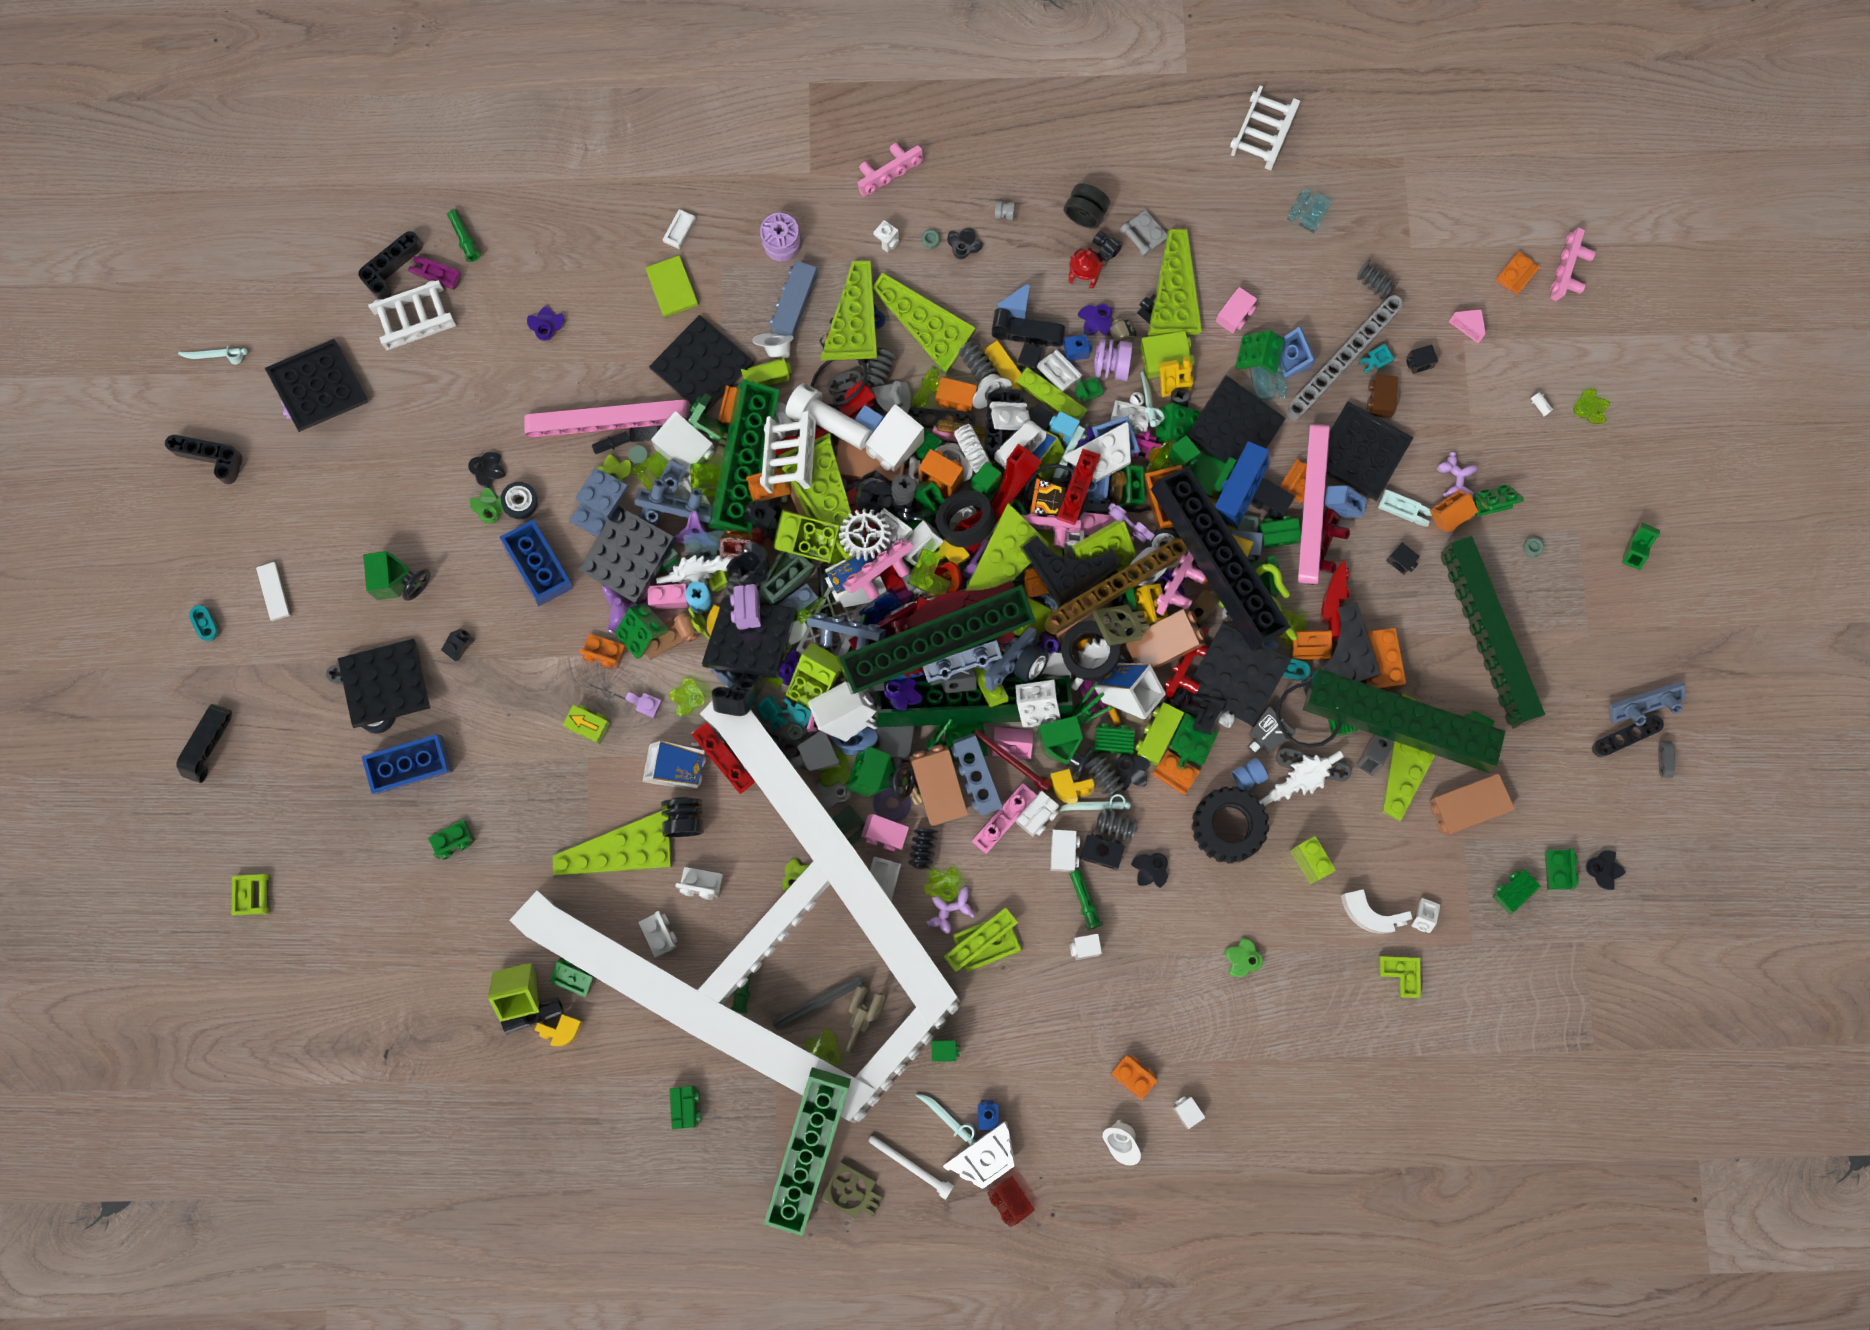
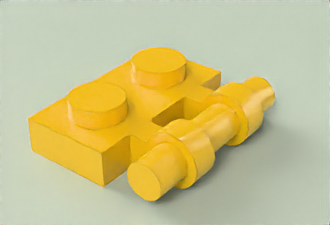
[1159,357,1194,398]

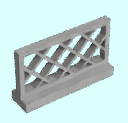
[796,587,872,657]

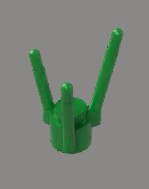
[1072,681,1113,724]
[926,718,953,750]

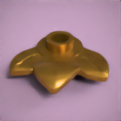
[1109,470,1127,504]

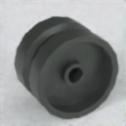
[1063,183,1110,229]

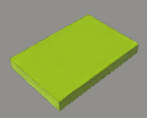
[645,255,698,318]
[952,921,1022,972]

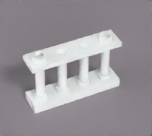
[1230,86,1300,171]
[368,280,456,351]
[760,411,816,493]

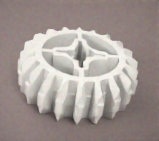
[955,424,992,473]
[839,509,891,561]

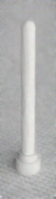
[869,1136,954,1200]

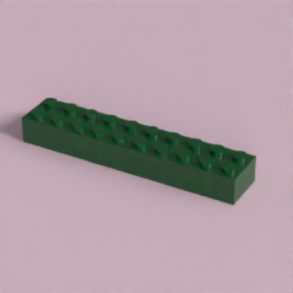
[1441,536,1545,729]
[836,585,1036,694]
[1303,668,1506,773]
[877,675,1073,727]

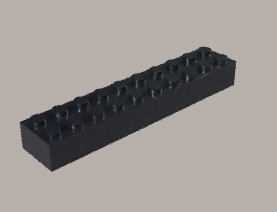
[1150,466,1291,651]

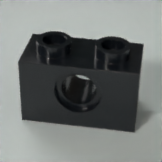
[1080,833,1125,870]

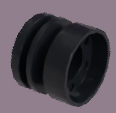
[661,797,704,837]

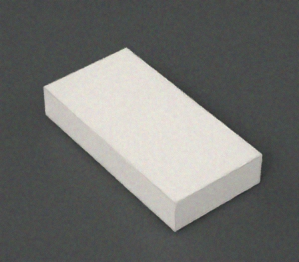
[663,209,696,249]

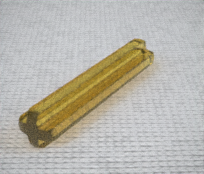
[936,420,986,438]

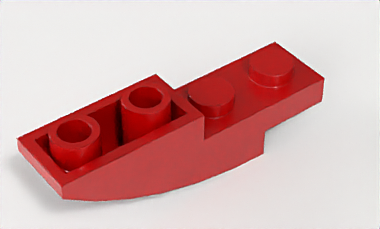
[1321,562,1350,640]

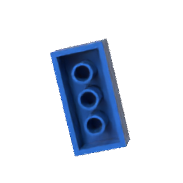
[1215,441,1270,529]
[500,519,572,607]
[361,734,452,794]

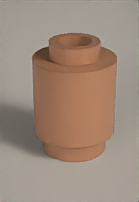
[674,613,699,642]

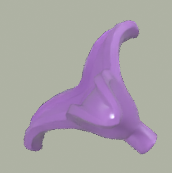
[672,511,720,548]
[602,585,649,633]

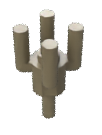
[845,986,887,1052]

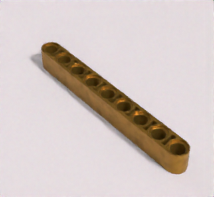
[1045,538,1187,634]

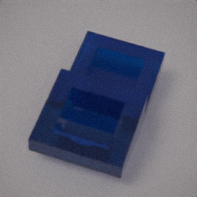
[859,588,902,625]

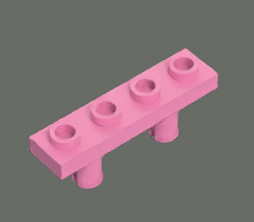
[857,143,924,198]
[1550,227,1595,301]
[1021,514,1081,549]
[842,540,914,600]
[1156,552,1206,616]
[972,783,1037,855]

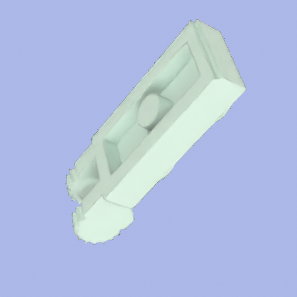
[1378,490,1432,527]

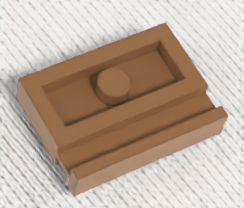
[645,617,684,660]

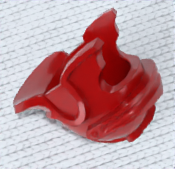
[1068,247,1103,289]
[921,562,963,596]

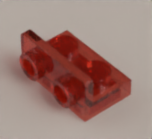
[987,1176,1035,1227]

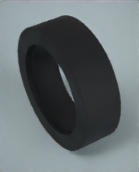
[936,490,996,547]
[1061,620,1120,681]

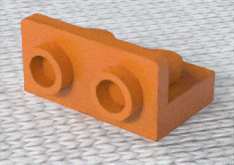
[579,634,626,669]
[1110,1055,1158,1100]

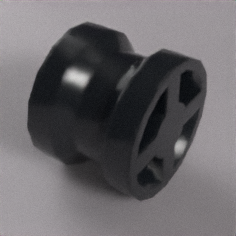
[1170,388,1189,408]

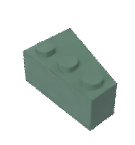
[759,551,813,605]

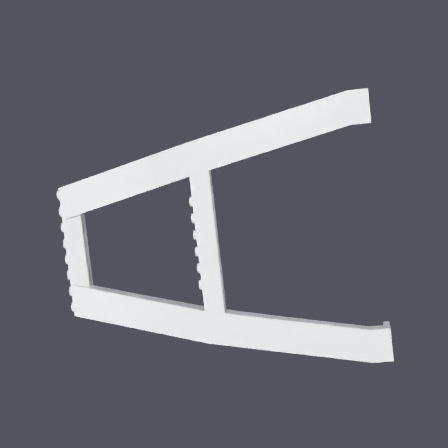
[509,685,960,1123]

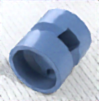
[1231,758,1268,791]

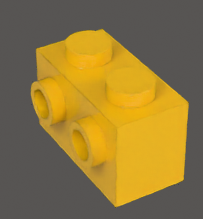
[1134,584,1168,626]

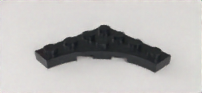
[1020,535,1122,608]
[1301,602,1382,696]

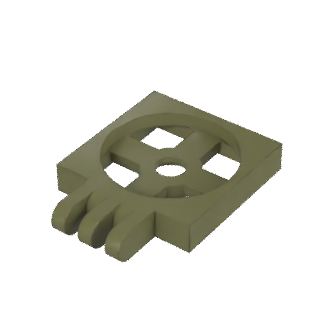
[1093,605,1150,646]
[821,1162,883,1219]

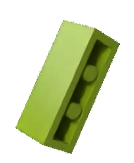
[1135,702,1184,767]

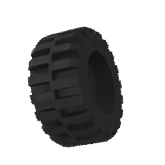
[1191,786,1269,864]

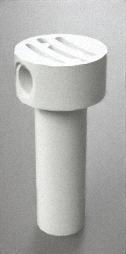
[786,383,872,450]

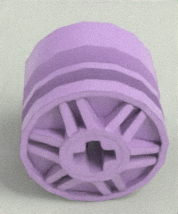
[760,213,801,261]
[1094,338,1132,381]

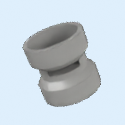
[995,201,1014,221]

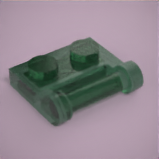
[832,805,865,845]

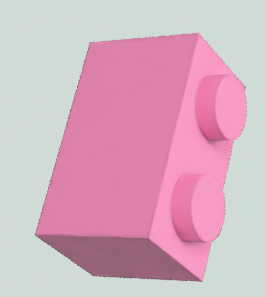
[1216,287,1257,334]
[648,584,689,610]
[861,814,909,852]

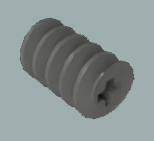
[1357,259,1398,299]
[958,340,997,381]
[861,348,897,388]
[891,475,917,510]
[1085,755,1125,799]
[1093,808,1137,843]

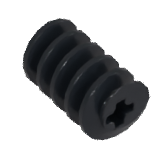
[908,828,938,871]

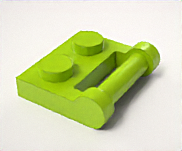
[231,874,269,916]

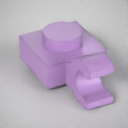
[625,692,662,719]

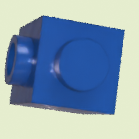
[1063,334,1092,361]
[977,1100,999,1130]

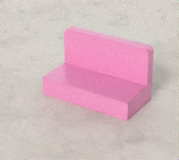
[992,727,1033,759]

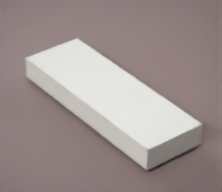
[256,562,291,622]

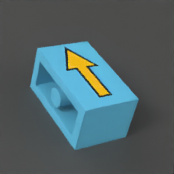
[1048,411,1080,448]

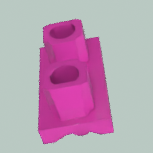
[1131,429,1162,462]

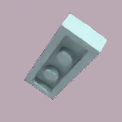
[1053,425,1087,478]

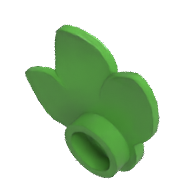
[470,488,504,524]
[1224,938,1263,977]

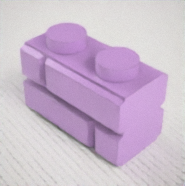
[730,584,761,629]

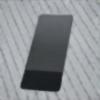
[630,425,663,442]

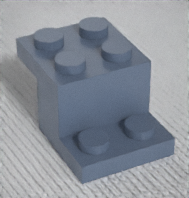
[569,467,628,537]

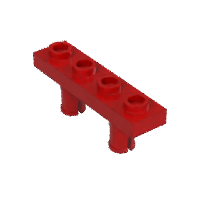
[1057,449,1101,525]
[1164,626,1209,699]
[691,722,755,794]

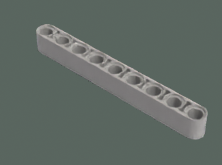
[1287,295,1403,421]

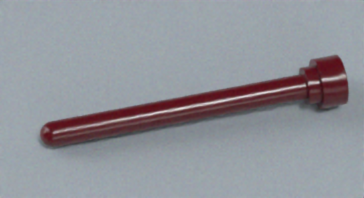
[973,730,1052,793]

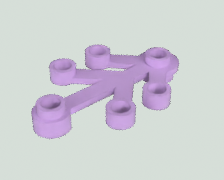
[1108,503,1155,543]

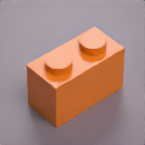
[935,377,977,412]
[1430,489,1478,532]

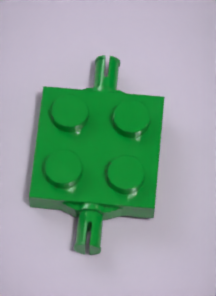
[1168,713,1218,770]

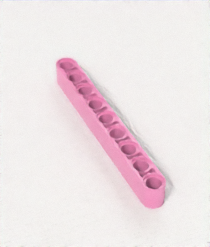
[524,400,690,437]
[1298,424,1330,584]

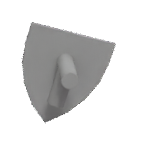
[871,381,911,414]

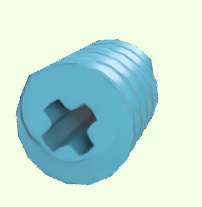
[685,582,713,613]

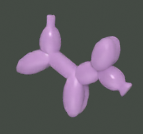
[1437,452,1477,499]
[927,886,975,934]

